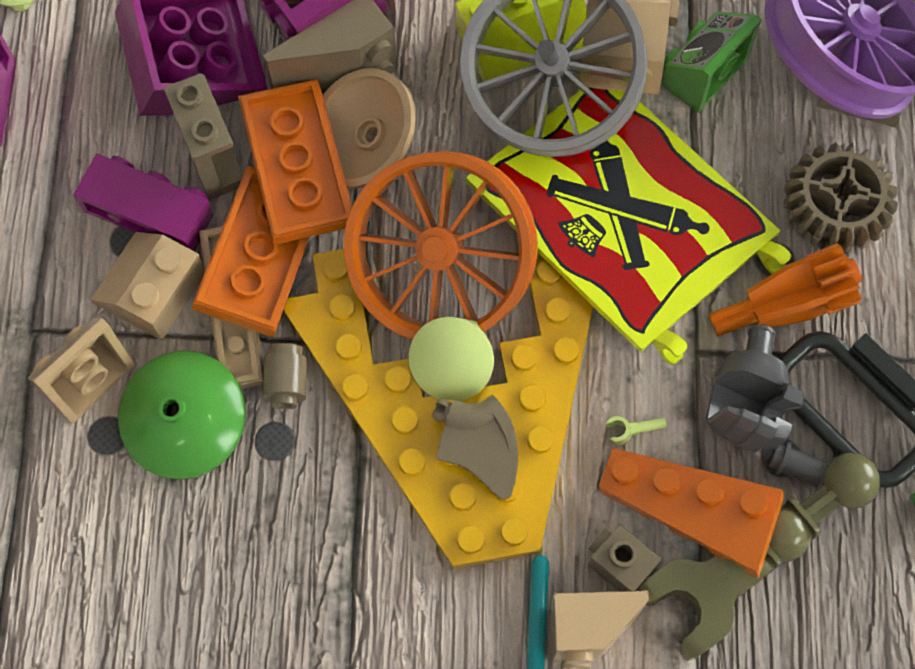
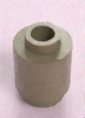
[263,343,307,410]

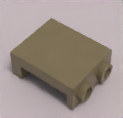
[164,74,243,200]

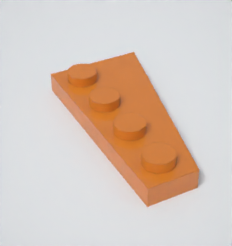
[598,448,784,579]

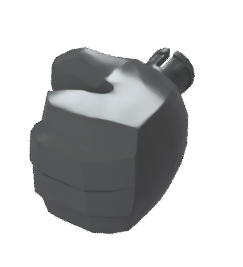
[706,325,804,452]

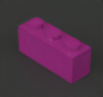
[73,153,214,252]

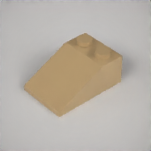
[28,318,135,424]

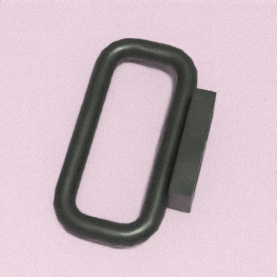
[779,331,915,488]

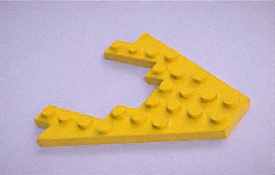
[283,249,593,569]

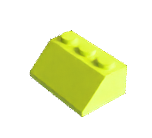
[455,0,587,91]

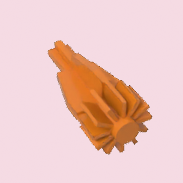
[708,243,862,337]

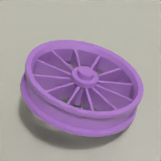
[764,0,915,119]

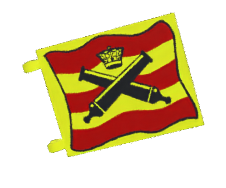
[465,87,791,365]

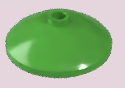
[118,351,246,480]

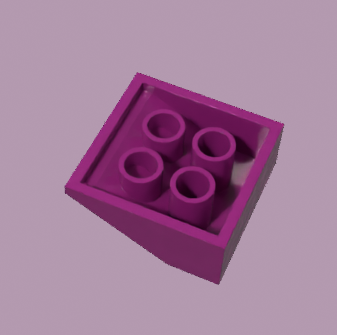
[115,0,268,116]

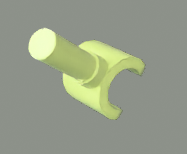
[606,416,667,446]

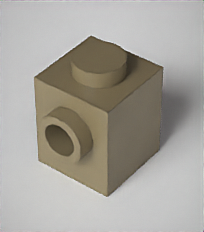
[588,524,662,592]

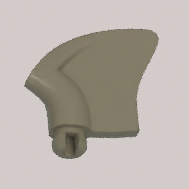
[432,394,518,500]

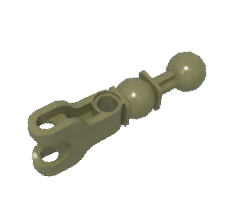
[638,453,880,661]

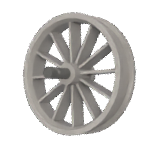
[460,0,647,157]

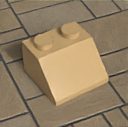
[579,0,671,95]
[90,232,205,340]
[550,591,649,669]

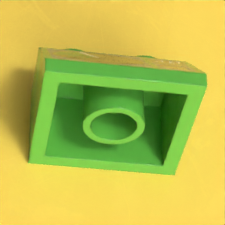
[661,12,762,113]

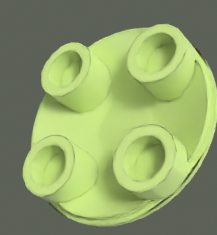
[409,316,494,401]

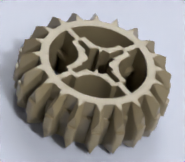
[784,142,898,253]

